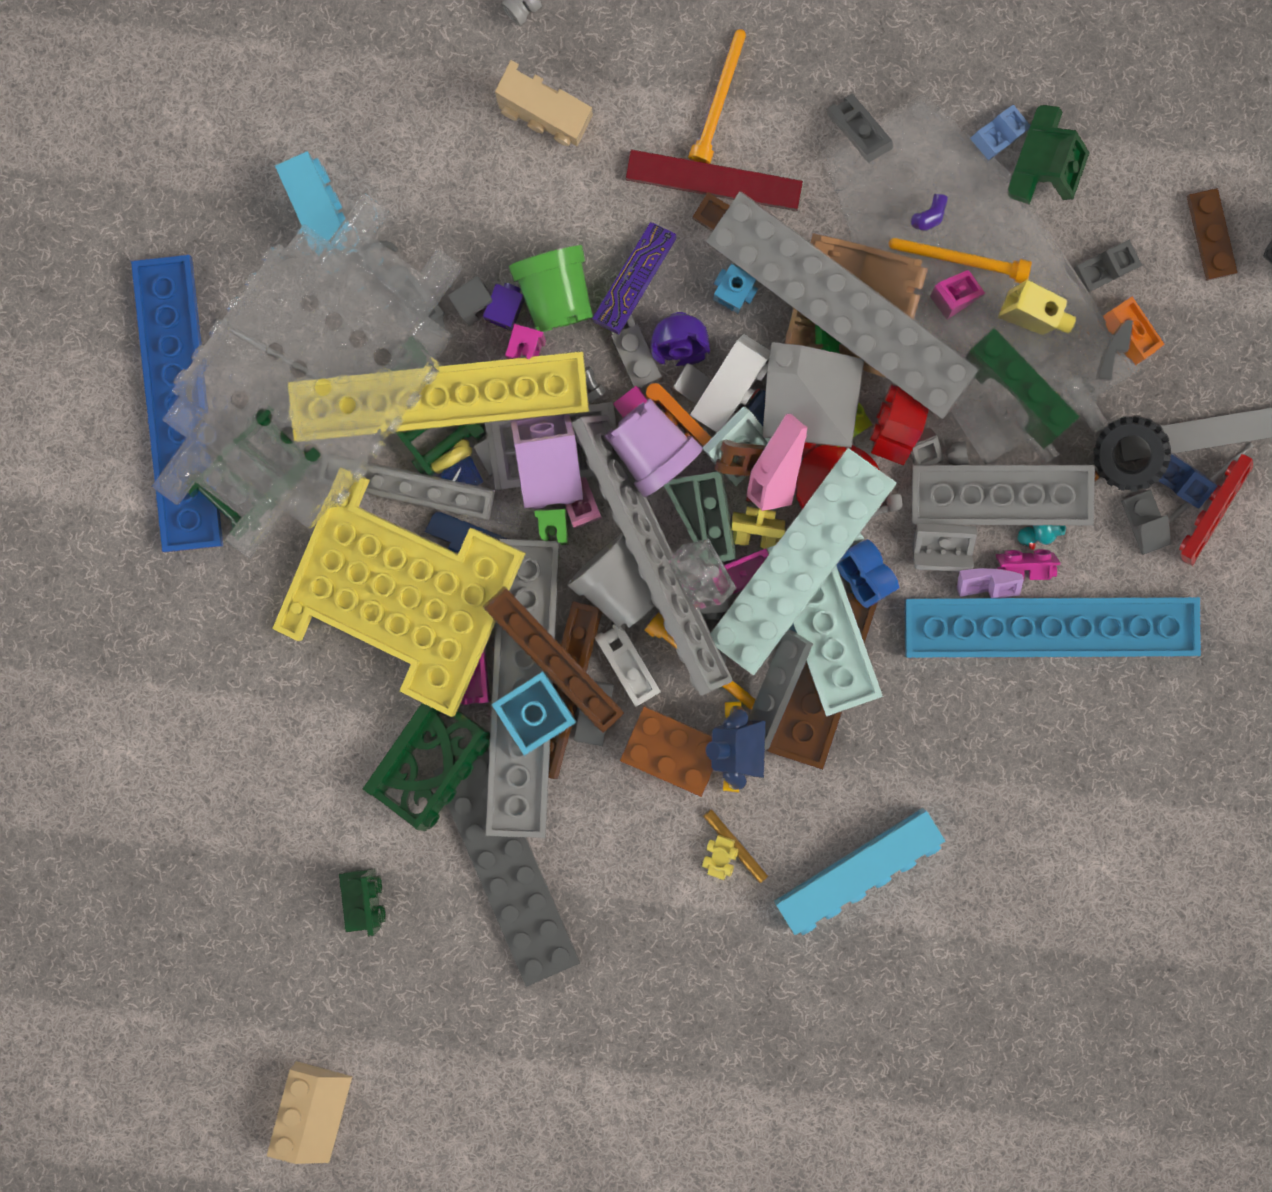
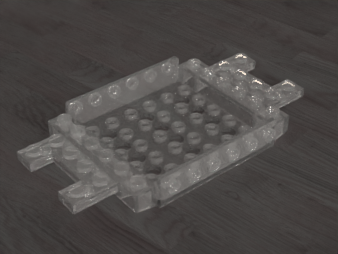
[151,193,464,558]

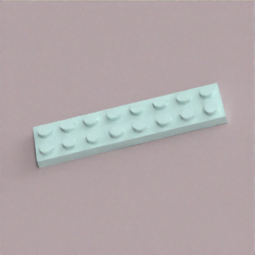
[711,448,897,675]

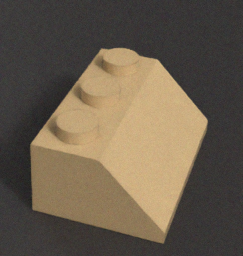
[267,1061,353,1164]

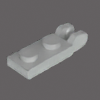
[611,315,662,388]

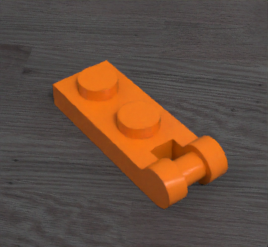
[646,383,712,448]

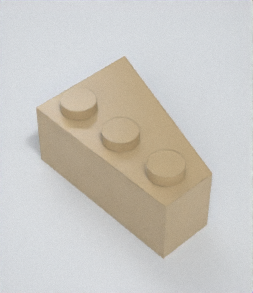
[495,60,593,146]

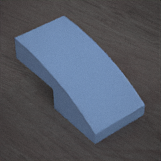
[970,105,1030,161]

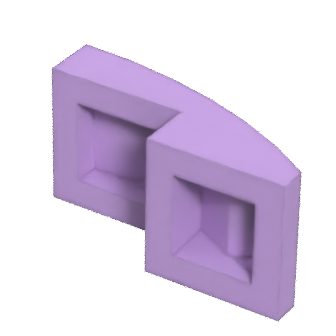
[957,568,1024,598]

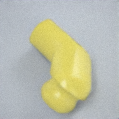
[431,439,472,474]

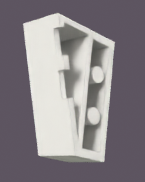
[690,334,770,432]

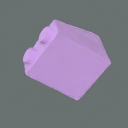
[510,414,583,509]

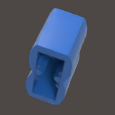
[836,539,900,608]

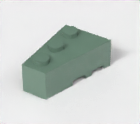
[664,471,737,564]

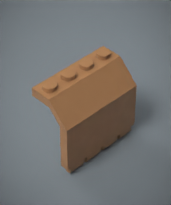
[785,233,928,377]

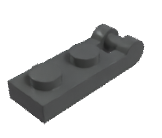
[826,94,894,163]

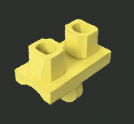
[731,506,785,549]

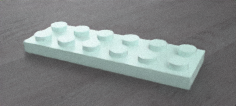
[767,545,883,716]

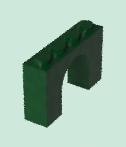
[965,327,1080,449]

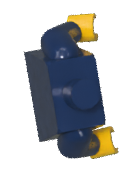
[706,701,765,793]

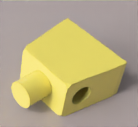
[998,280,1076,335]

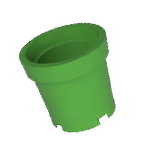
[508,245,593,332]

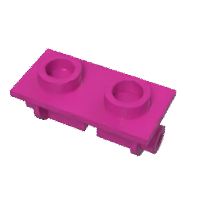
[996,549,1060,580]

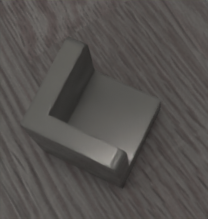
[448,276,493,326]

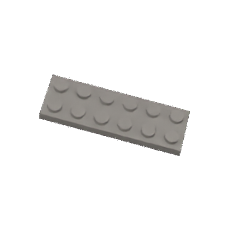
[912,465,1095,526]

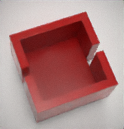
[869,384,929,466]

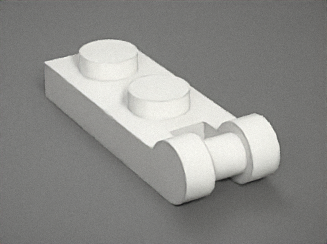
[595,624,661,707]

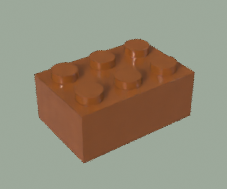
[620,705,713,797]

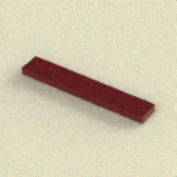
[626,149,803,212]

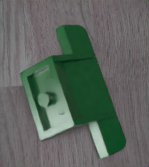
[1007,105,1090,205]

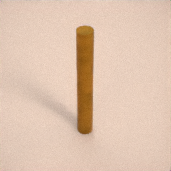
[703,809,768,883]

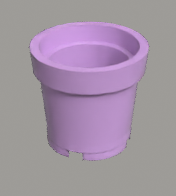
[604,398,703,497]

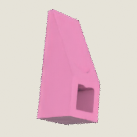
[747,414,807,511]

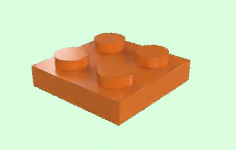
[1103,296,1165,365]

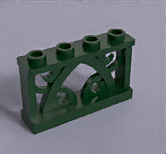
[363,703,491,831]

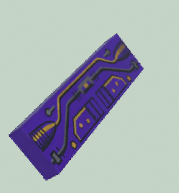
[592,222,677,335]

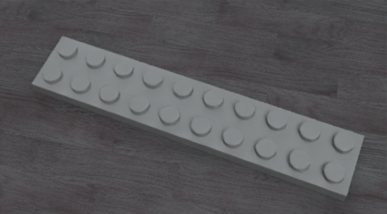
[706,192,980,419]
[572,415,733,696]
[486,539,559,838]

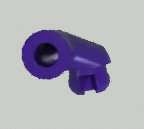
[911,194,948,231]

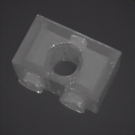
[667,539,736,610]

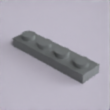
[748,630,813,749]

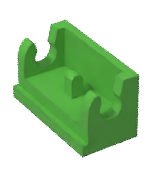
[535,509,569,545]

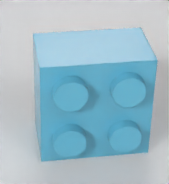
[492,672,576,756]

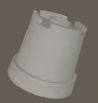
[567,533,653,631]

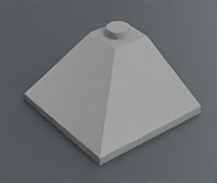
[763,342,864,448]

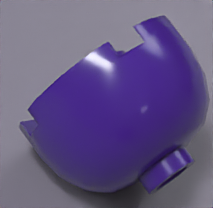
[651,312,710,366]

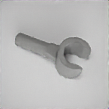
[872,494,903,518]

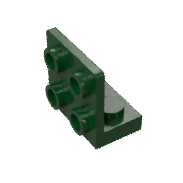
[339,868,386,937]

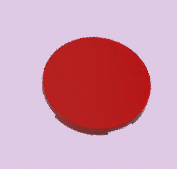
[795,445,880,509]

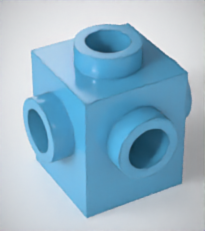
[713,264,758,314]

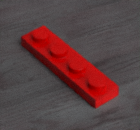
[1179,454,1253,566]

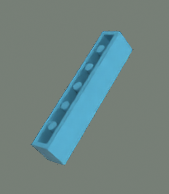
[774,808,945,935]

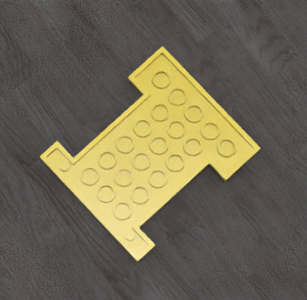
[272,467,526,717]

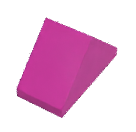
[930,270,986,320]

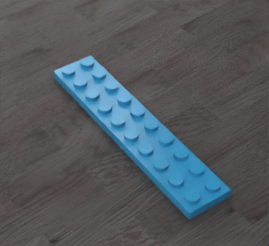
[905,597,1201,658]

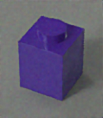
[483,283,525,331]

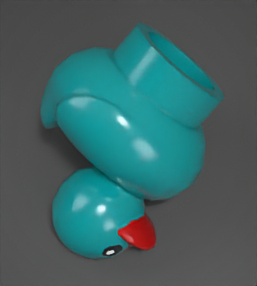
[1017,525,1066,550]

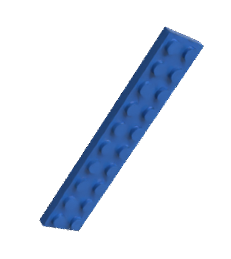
[131,255,223,553]

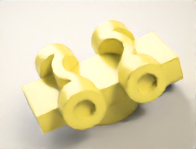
[702,835,738,880]

